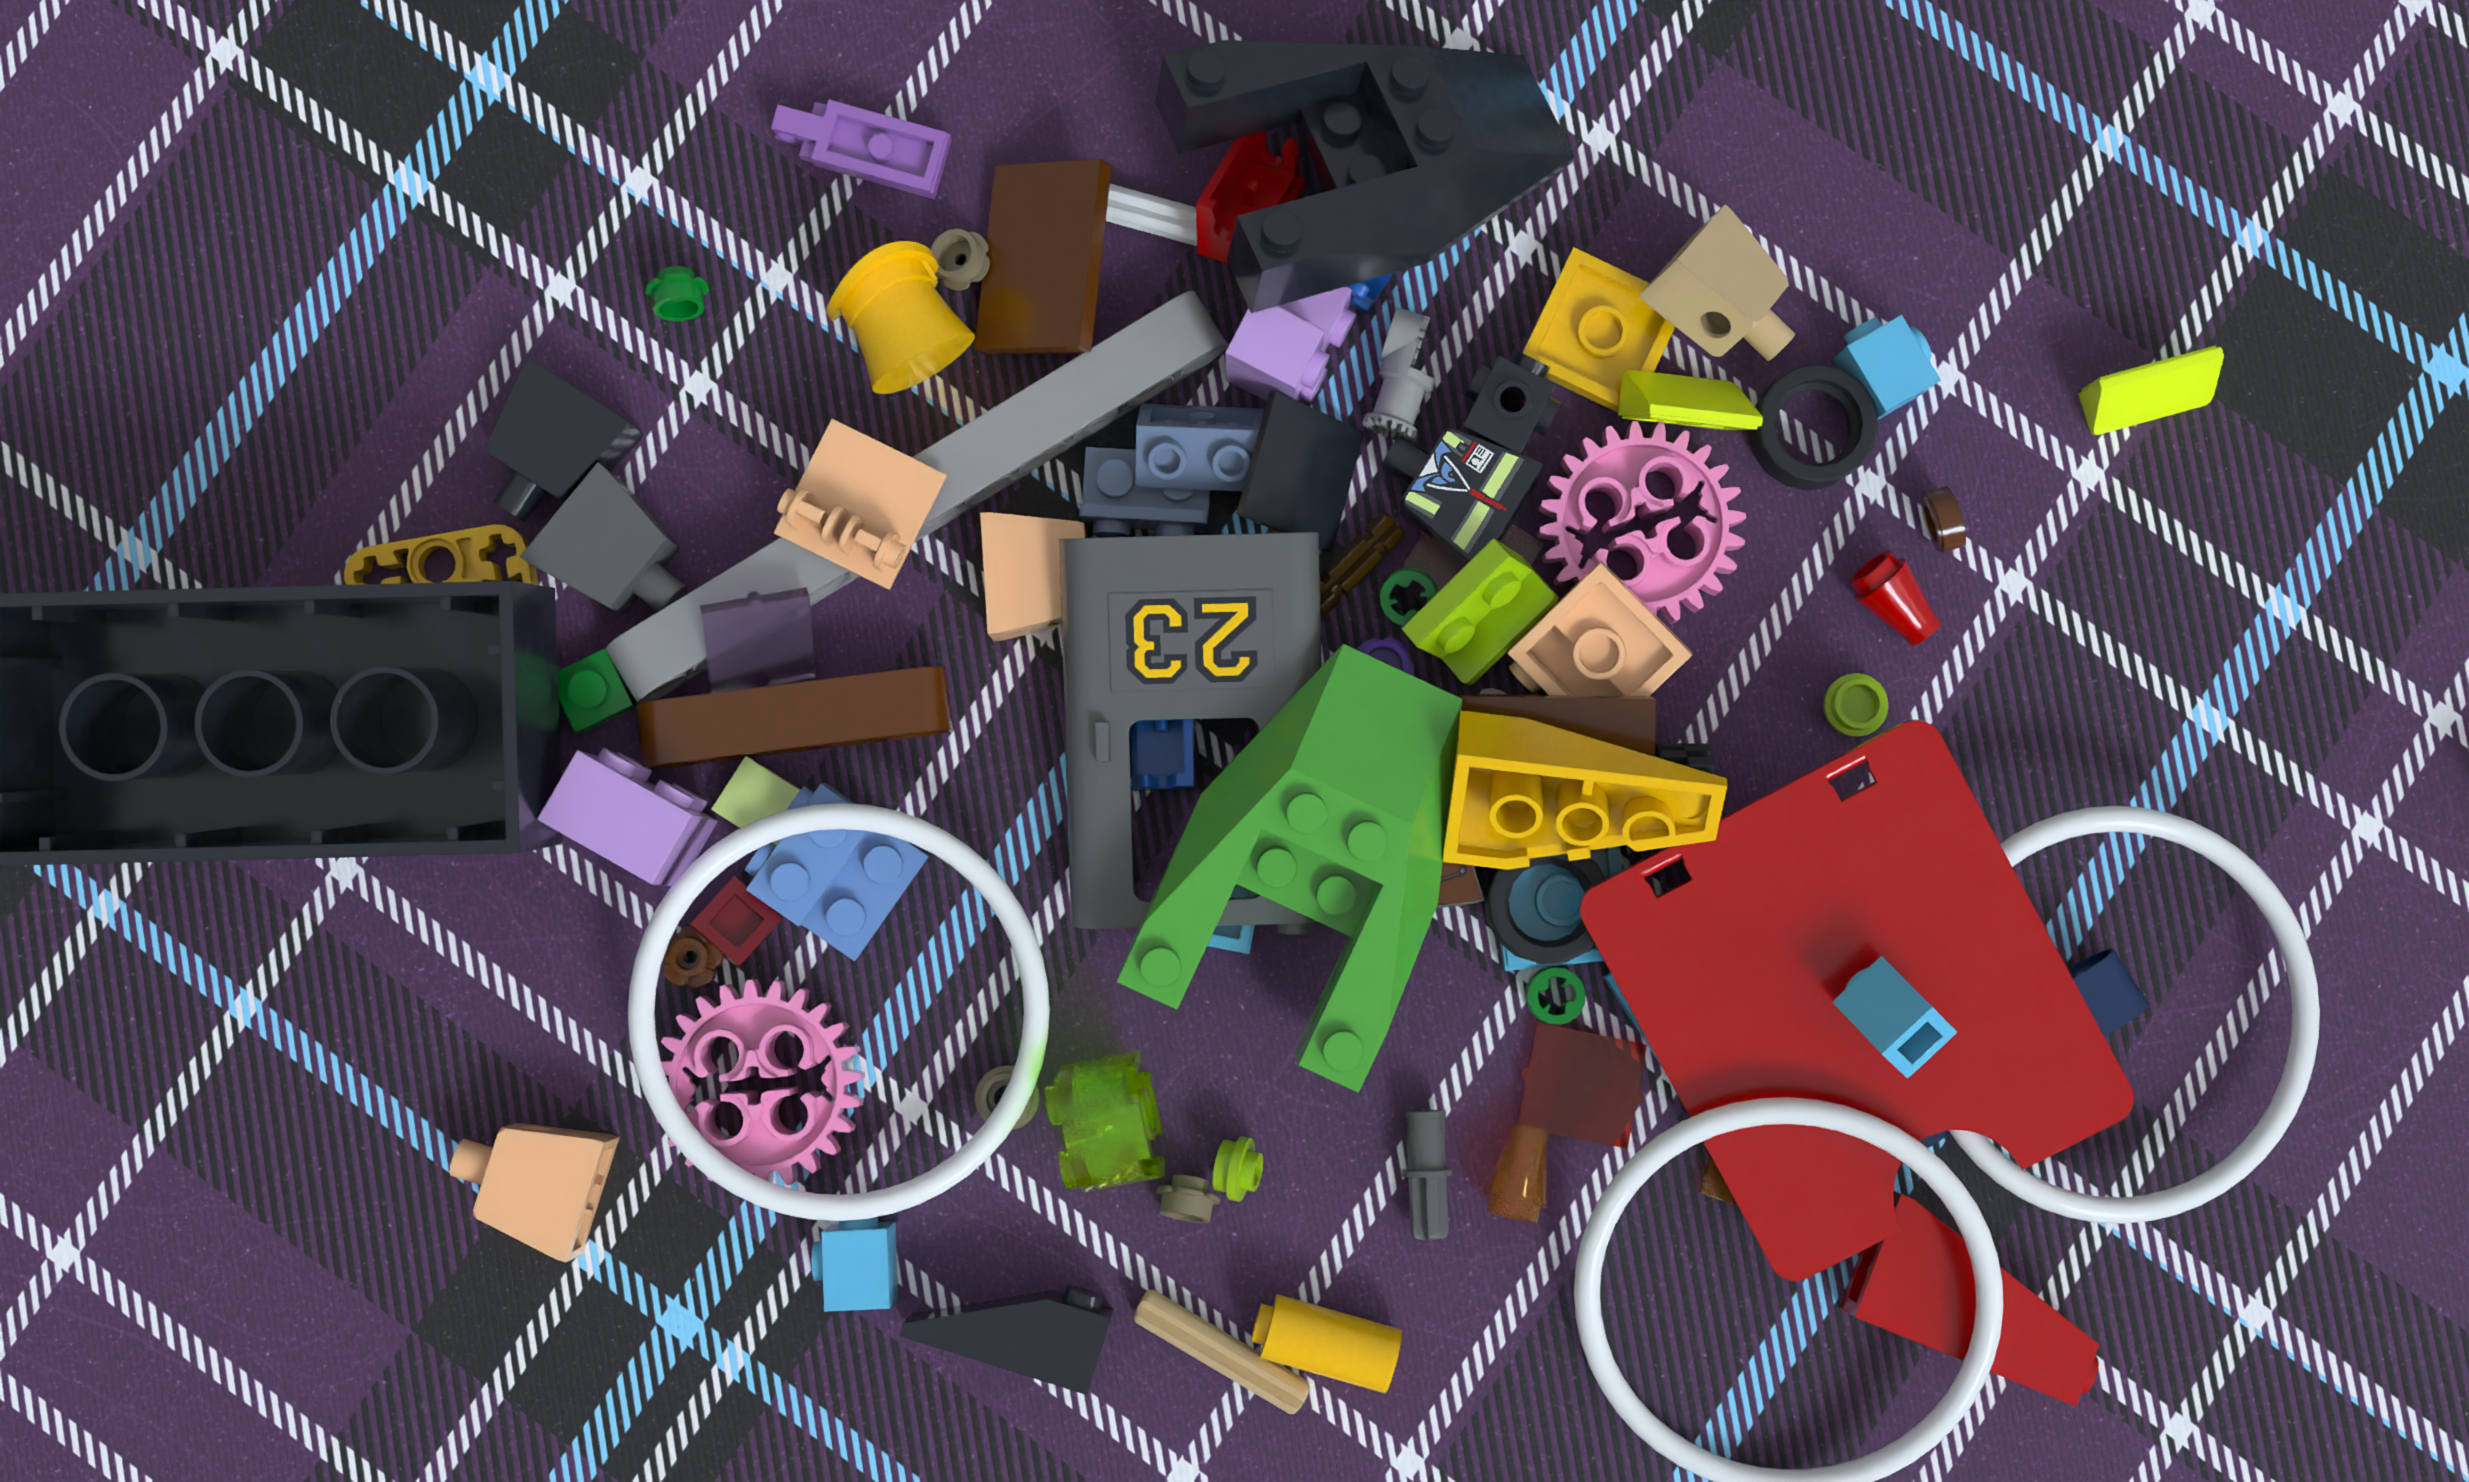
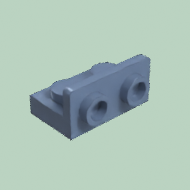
[1135,404,1265,491]
[1079,447,1210,538]

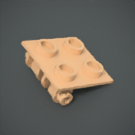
[774,419,947,590]

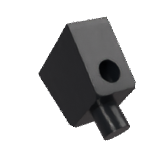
[486,357,643,522]

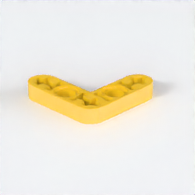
[344,524,538,585]

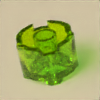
[1045,1050,1165,1193]

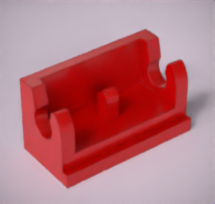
[1196,131,1305,264]

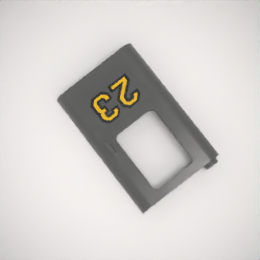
[1059,532,1322,935]

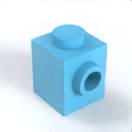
[1832,315,1941,420]
[1832,956,1957,1079]
[811,1217,898,1312]

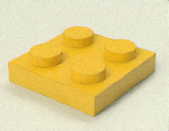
[1522,247,1675,413]

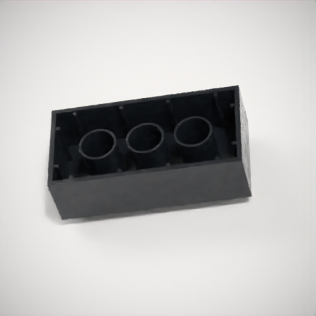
[0,581,563,866]

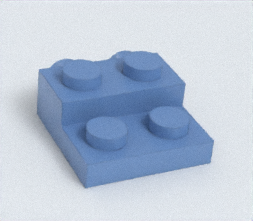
[745,783,930,961]

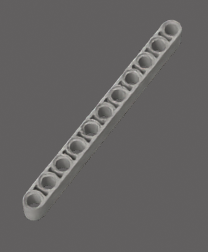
[605,291,1228,704]

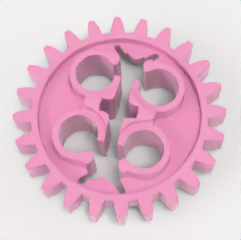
[1537,421,1746,624]
[656,979,865,1186]

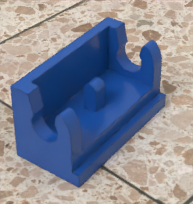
[1131,719,1195,791]

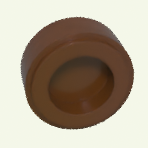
[1921,486,1966,553]

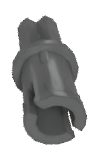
[1402,1109,1453,1240]

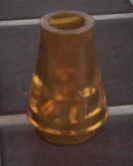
[1484,1124,1549,1224]

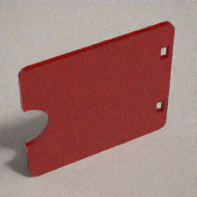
[1580,720,2134,1281]

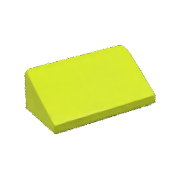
[2078,345,2224,435]
[1618,369,1763,430]

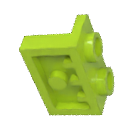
[1402,538,1558,685]

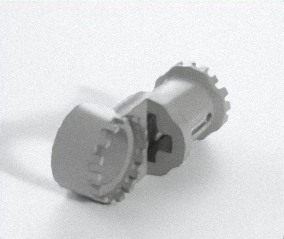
[1362,307,1435,443]

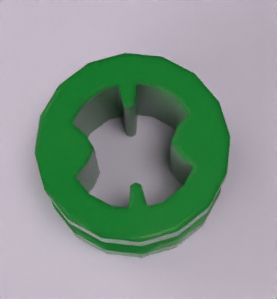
[1380,567,1438,626]
[1525,967,1586,1025]

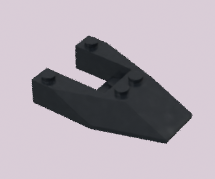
[1155,40,1575,313]

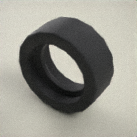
[1749,364,1878,491]
[1484,854,1606,964]

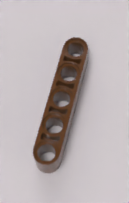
[635,666,953,769]

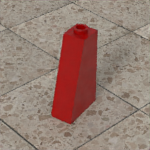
[1839,1191,2099,1407]

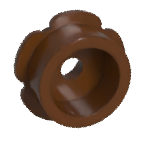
[662,925,723,988]

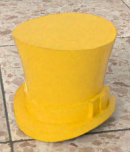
[826,241,975,394]

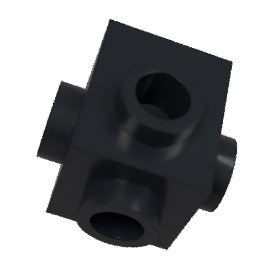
[1464,350,1561,454]

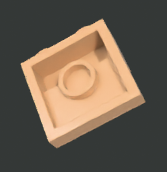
[1508,561,1692,697]

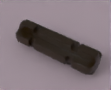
[1320,512,1405,618]

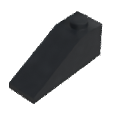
[899,1285,1114,1395]

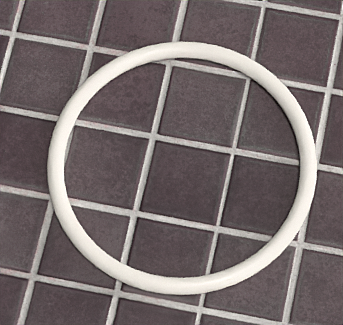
[628,803,1050,1221]
[1950,806,2320,1224]
[1574,1097,2003,1482]

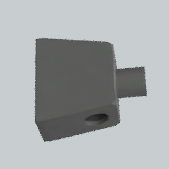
[520,462,687,615]

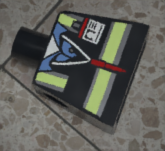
[1381,428,1543,569]

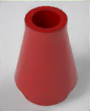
[1849,550,1941,646]

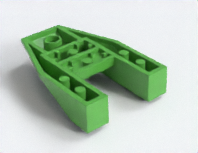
[1117,644,1462,1093]

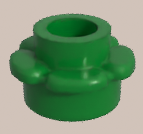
[645,266,709,321]

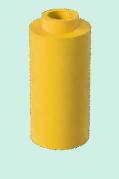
[1251,1294,1402,1394]

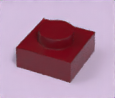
[690,876,783,968]

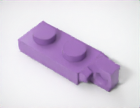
[771,99,952,199]

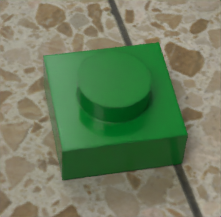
[558,648,637,735]

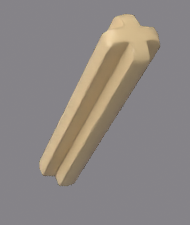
[1133,1290,1310,1414]

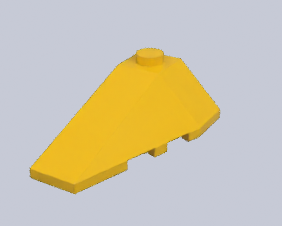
[1442,711,1727,870]

